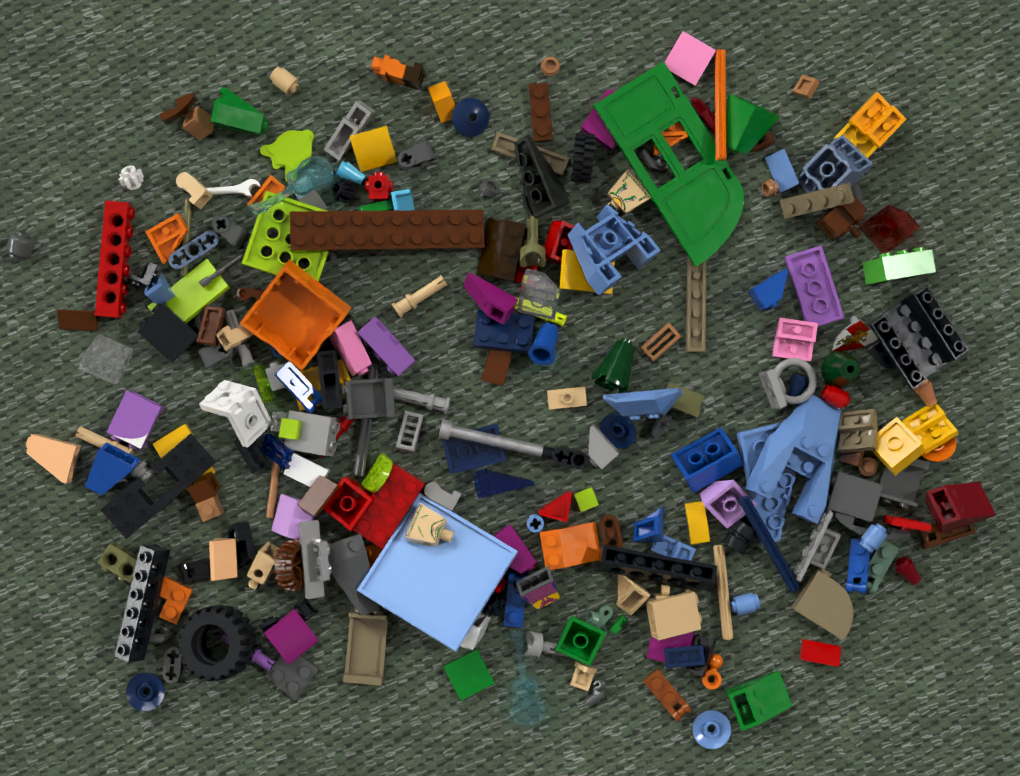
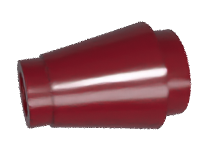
[894,556,921,585]

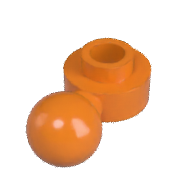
[701,654,723,689]

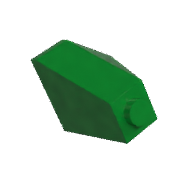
[211,87,269,136]
[726,94,779,155]

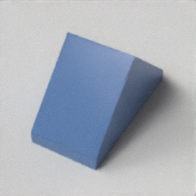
[144,273,175,305]

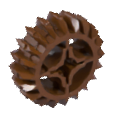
[273,539,304,592]

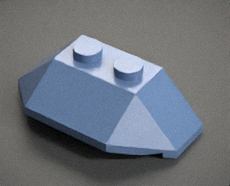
[603,388,683,421]

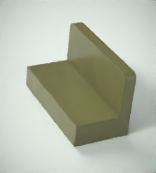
[666,382,704,418]

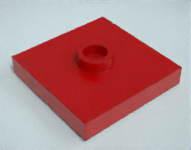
[883,514,932,532]

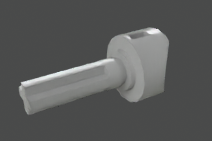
[523,631,569,659]

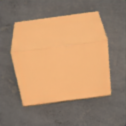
[209,538,237,581]

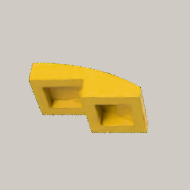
[685,501,710,544]

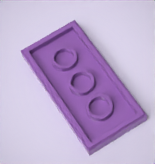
[784,245,844,326]

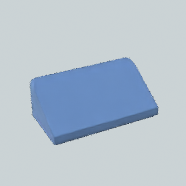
[765,149,799,193]

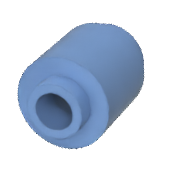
[859,523,888,553]
[730,593,760,616]

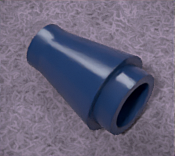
[788,372,809,396]

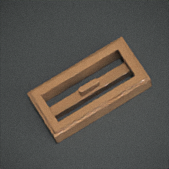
[640,322,682,362]

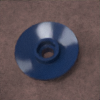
[452,98,489,137]
[600,413,636,448]
[126,673,165,711]

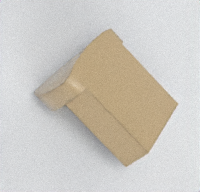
[570,661,597,691]

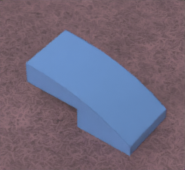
[651,535,696,561]

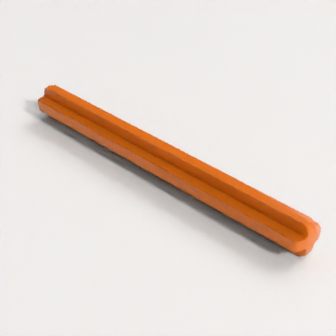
[715,49,727,161]

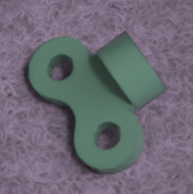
[586,605,613,636]

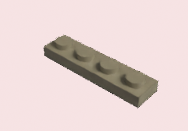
[780,182,854,219]

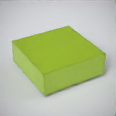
[279,418,302,440]
[574,487,599,512]

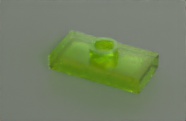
[253,365,274,404]

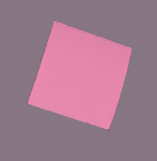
[665,31,716,85]
[772,318,818,362]

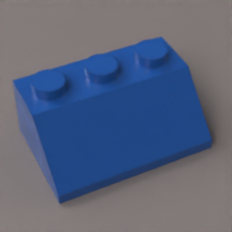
[671,427,743,493]

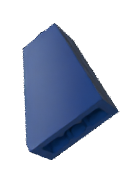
[85,442,141,495]

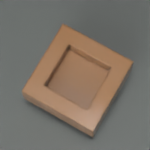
[793,75,820,99]

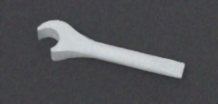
[207,179,261,198]

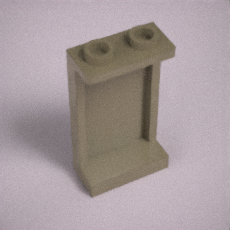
[343,608,389,686]

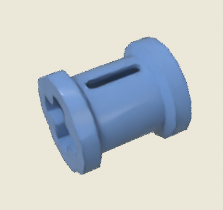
[527,514,544,532]

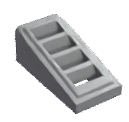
[396,411,424,454]

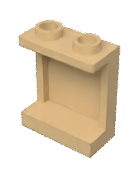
[646,589,702,640]

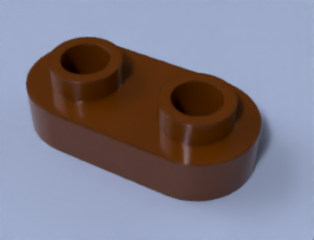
[599,514,623,548]

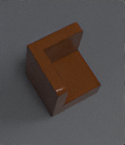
[187,471,221,504]

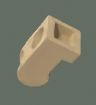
[176,172,213,209]
[216,324,254,351]

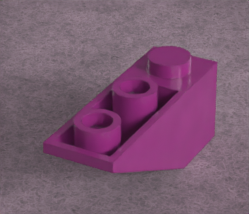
[463,272,518,325]

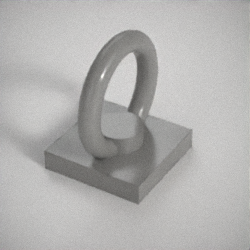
[758,358,817,409]

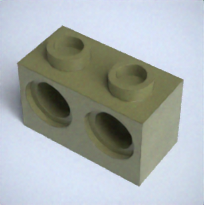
[98,542,138,583]

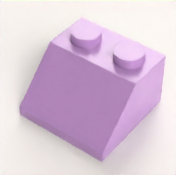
[271,493,314,540]

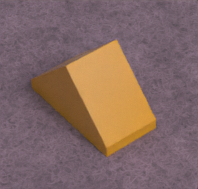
[428,81,455,123]

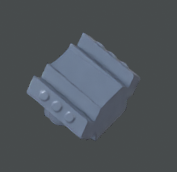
[798,135,873,210]

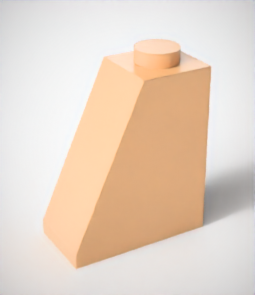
[26,434,81,483]

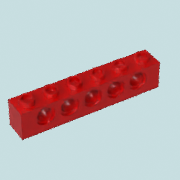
[95,200,135,318]

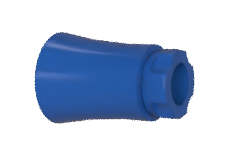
[528,322,558,365]

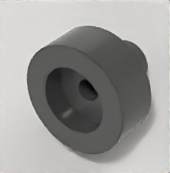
[480,178,500,198]

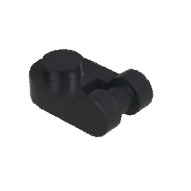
[865,340,896,369]
[178,558,211,585]

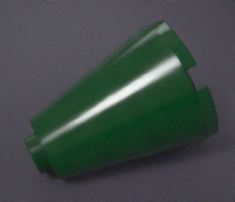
[591,338,635,393]
[821,351,860,389]

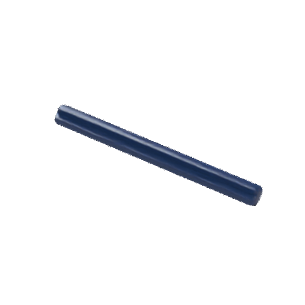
[739,495,800,593]

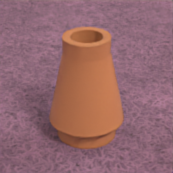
[914,377,937,407]

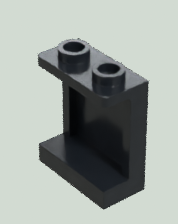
[137,302,199,363]

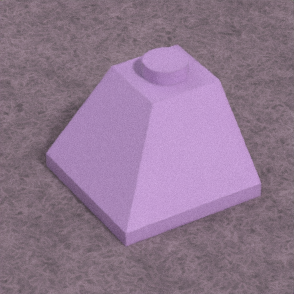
[699,480,757,528]

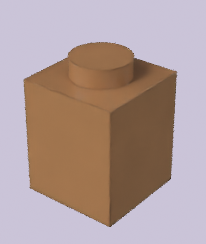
[195,495,224,522]

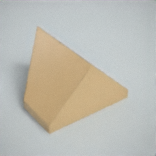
[616,575,650,615]

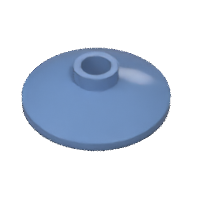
[693,710,731,749]

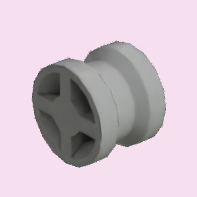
[130,461,155,483]

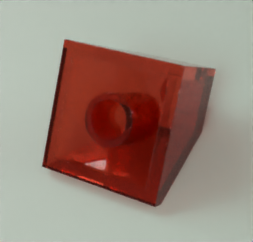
[860,204,920,254]

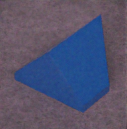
[634,505,664,542]

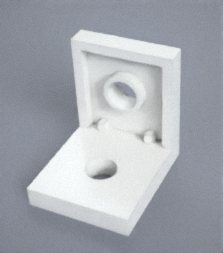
[199,380,272,448]

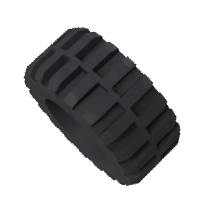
[178,605,256,682]

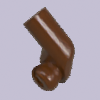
[750,133,775,152]

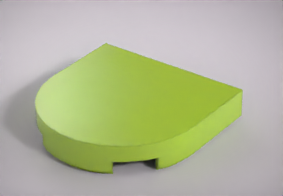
[362,453,393,493]

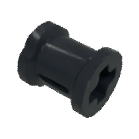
[294,598,319,622]

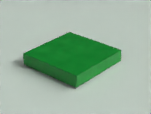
[443,648,495,701]

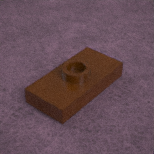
[197,305,226,347]

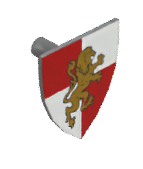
[832,316,878,351]

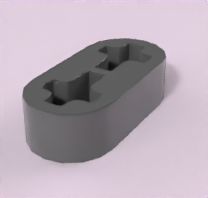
[163,646,183,683]

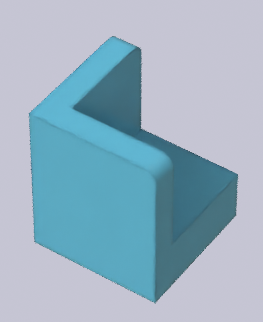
[391,189,415,211]

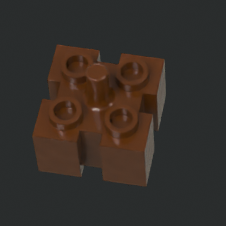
[816,194,867,240]

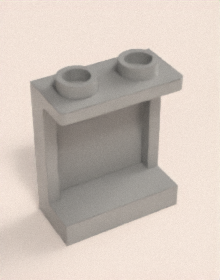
[284,410,340,456]

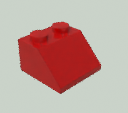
[323,477,374,531]

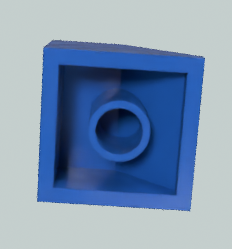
[747,269,788,311]

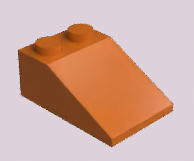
[540,521,601,570]

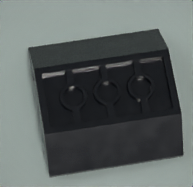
[869,285,969,390]

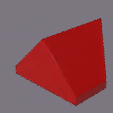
[538,490,572,522]

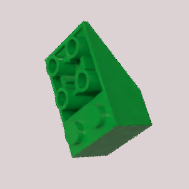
[725,670,793,731]

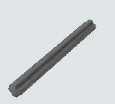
[354,363,380,477]

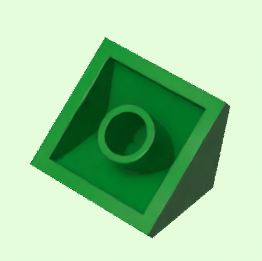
[555,615,606,666]

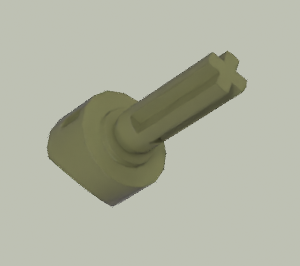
[520,216,546,268]

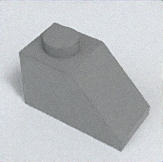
[589,424,619,469]

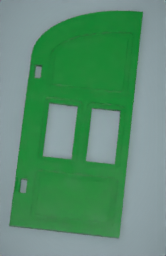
[593,61,744,268]

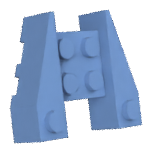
[568,205,661,295]

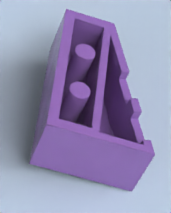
[358,317,416,376]

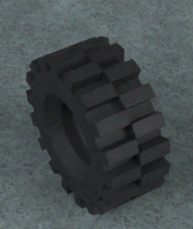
[571,133,595,183]

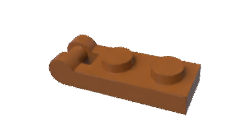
[643,668,692,722]

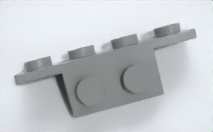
[794,508,841,582]
[299,520,332,599]

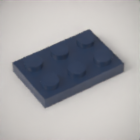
[473,310,534,354]
[442,424,506,474]

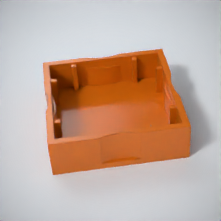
[240,259,352,371]

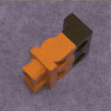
[371,55,426,90]

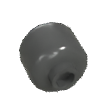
[6,231,35,261]

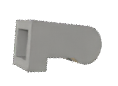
[424,481,462,511]

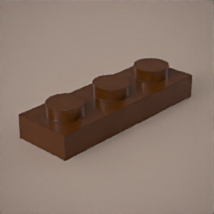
[529,82,553,142]

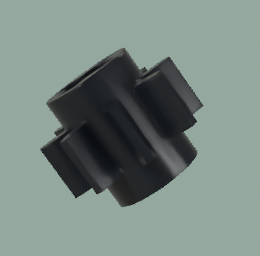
[332,178,356,204]
[483,593,506,617]

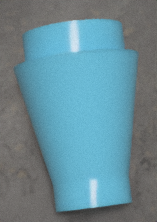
[336,161,365,185]

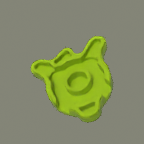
[260,130,314,184]

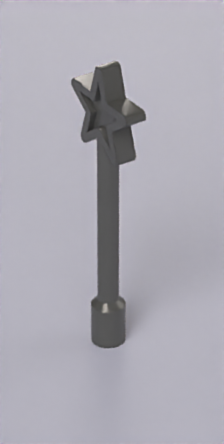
[199,241,248,288]

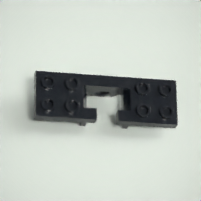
[101,434,217,539]

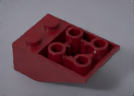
[925,482,996,534]

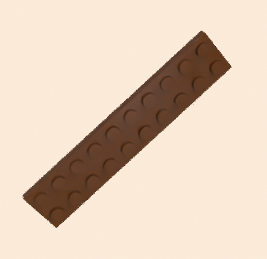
[290,210,485,251]

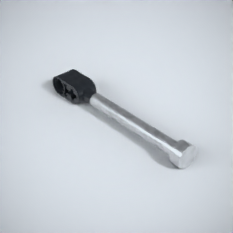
[439,419,588,469]

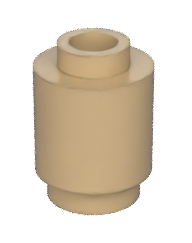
[269,66,299,95]

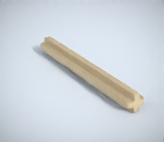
[713,545,733,640]

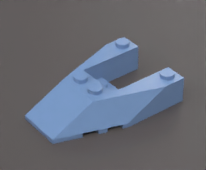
[744,395,841,524]

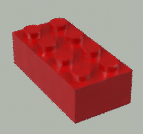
[353,462,426,549]

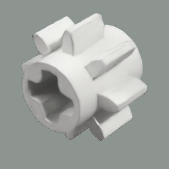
[119,166,144,190]

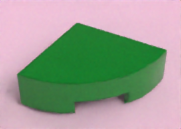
[609,614,627,634]

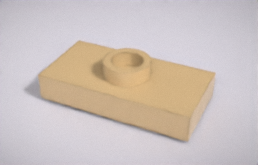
[547,387,587,410]

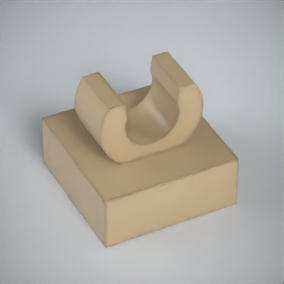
[654,584,673,600]

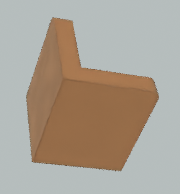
[182,106,214,140]

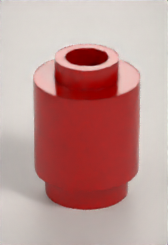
[820,384,851,410]

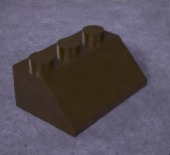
[476,218,526,282]

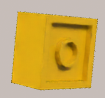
[872,417,925,476]

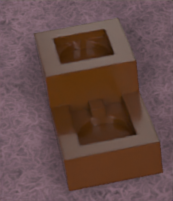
[160,92,198,124]

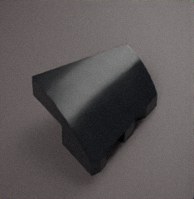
[228,522,256,570]

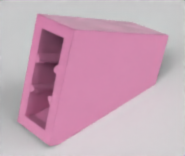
[329,320,372,377]

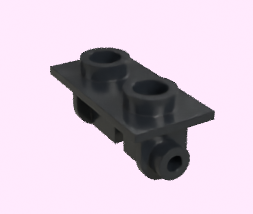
[234,438,269,474]

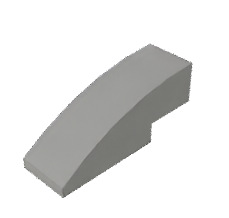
[324,100,375,160]

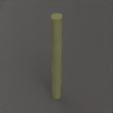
[180,199,192,276]

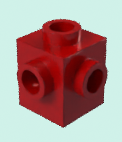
[365,172,393,201]

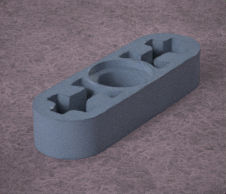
[168,231,219,270]

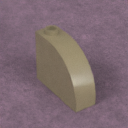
[791,568,853,641]

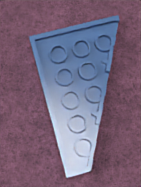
[736,422,796,545]

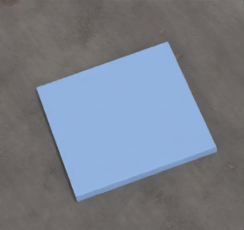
[357,492,518,652]

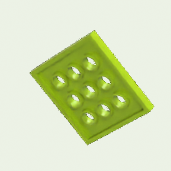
[242,191,329,282]

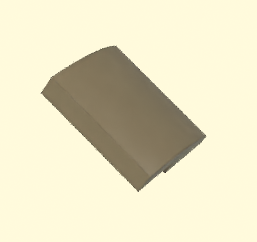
[838,409,878,454]

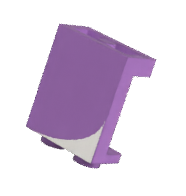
[107,390,165,450]

